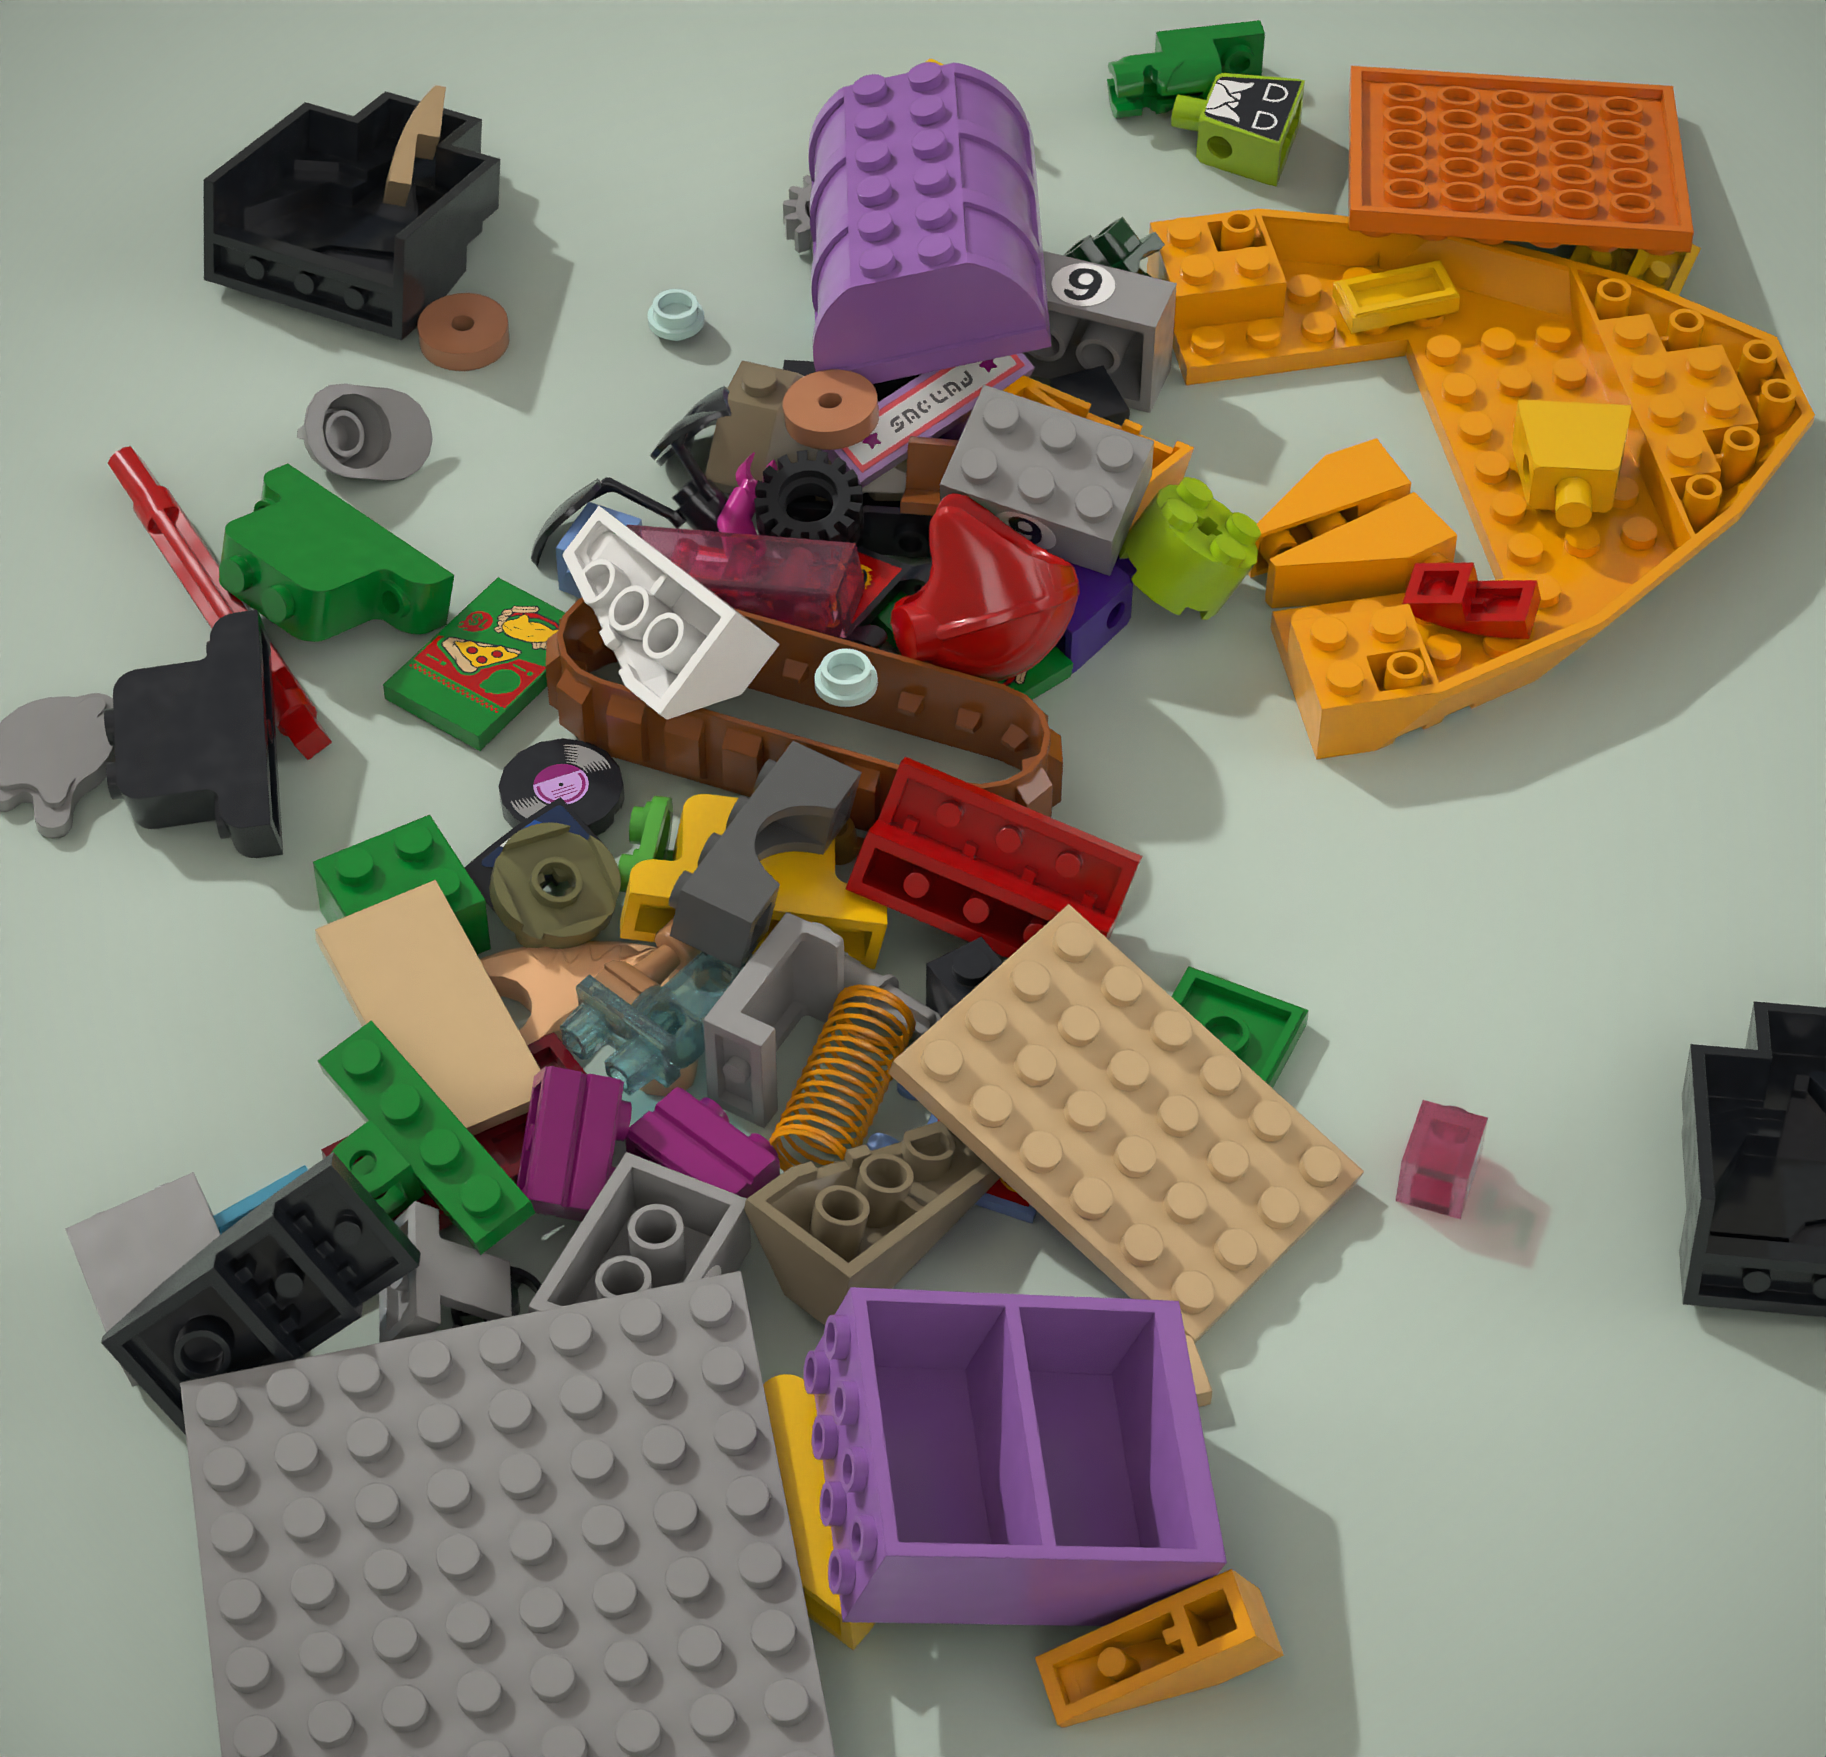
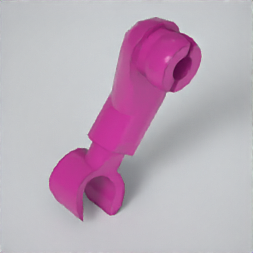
[717,452,777,574]

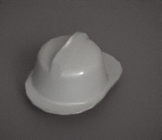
[297,383,433,481]

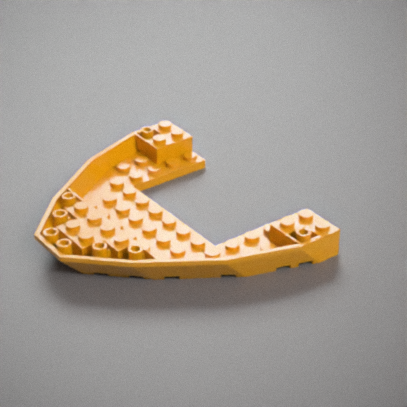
[1147,208,1815,759]

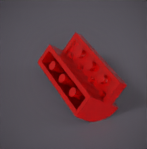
[845,756,1143,958]

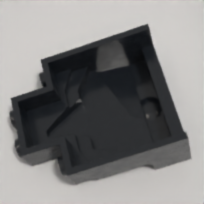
[203,91,501,341]
[1679,1001,1826,1317]

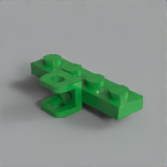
[317,1020,535,1255]

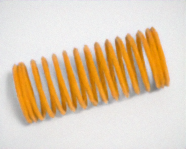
[769,984,916,1172]

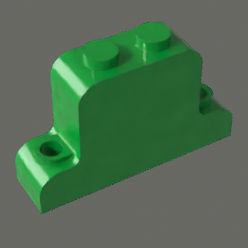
[219,463,455,642]

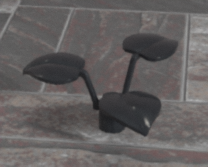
[531,385,731,567]

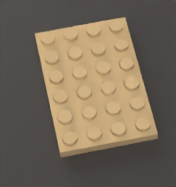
[888,904,1364,1343]

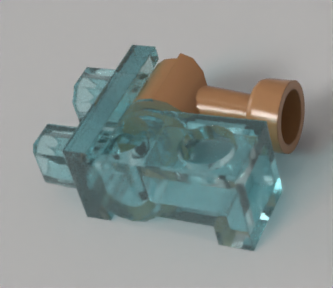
[560,918,746,1096]

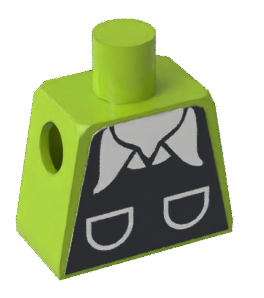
[1171,73,1305,187]

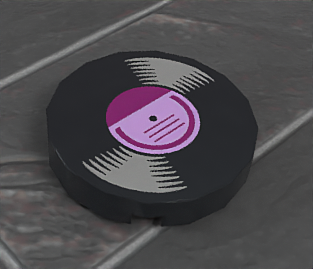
[498,738,625,836]

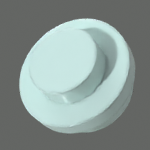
[648,289,704,341]
[815,648,878,707]

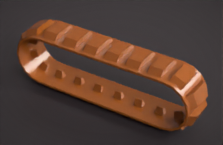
[546,597,1063,832]

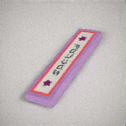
[822,353,1035,488]

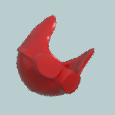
[891,493,1080,682]

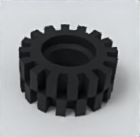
[754,450,864,568]

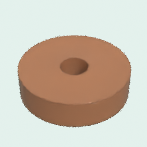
[417,293,510,371]
[783,369,879,450]

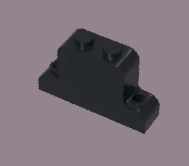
[104,609,283,858]

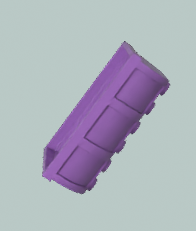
[808,62,1051,384]

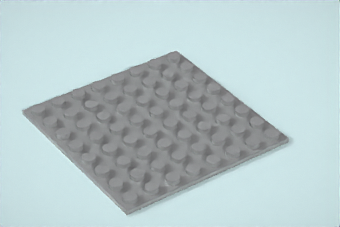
[180,1271,836,1757]

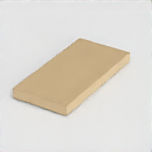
[315,880,540,1136]

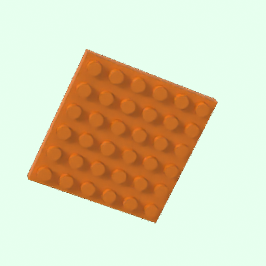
[1348,66,1694,256]

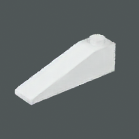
[562,506,780,720]

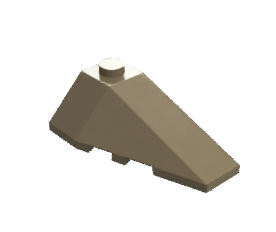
[705,360,907,501]
[744,1121,1001,1326]

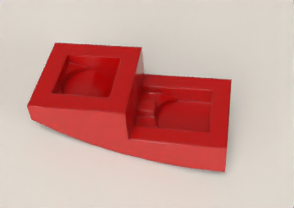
[1402,562,1541,639]

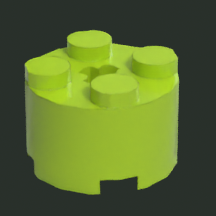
[1119,477,1261,620]

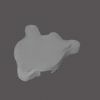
[0,693,115,838]

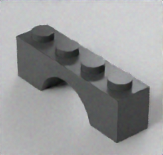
[669,741,862,969]

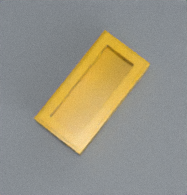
[1332,260,1460,334]

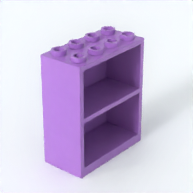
[804,1287,1227,1626]

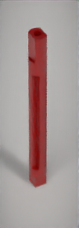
[108,446,332,760]

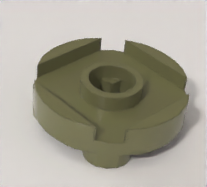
[489,822,621,949]

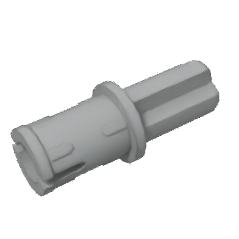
[844,951,941,1041]

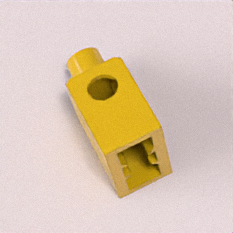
[1512,399,1631,528]

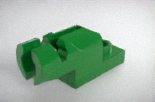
[1107,20,1265,118]

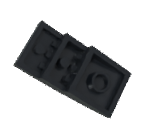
[101,1152,421,1435]

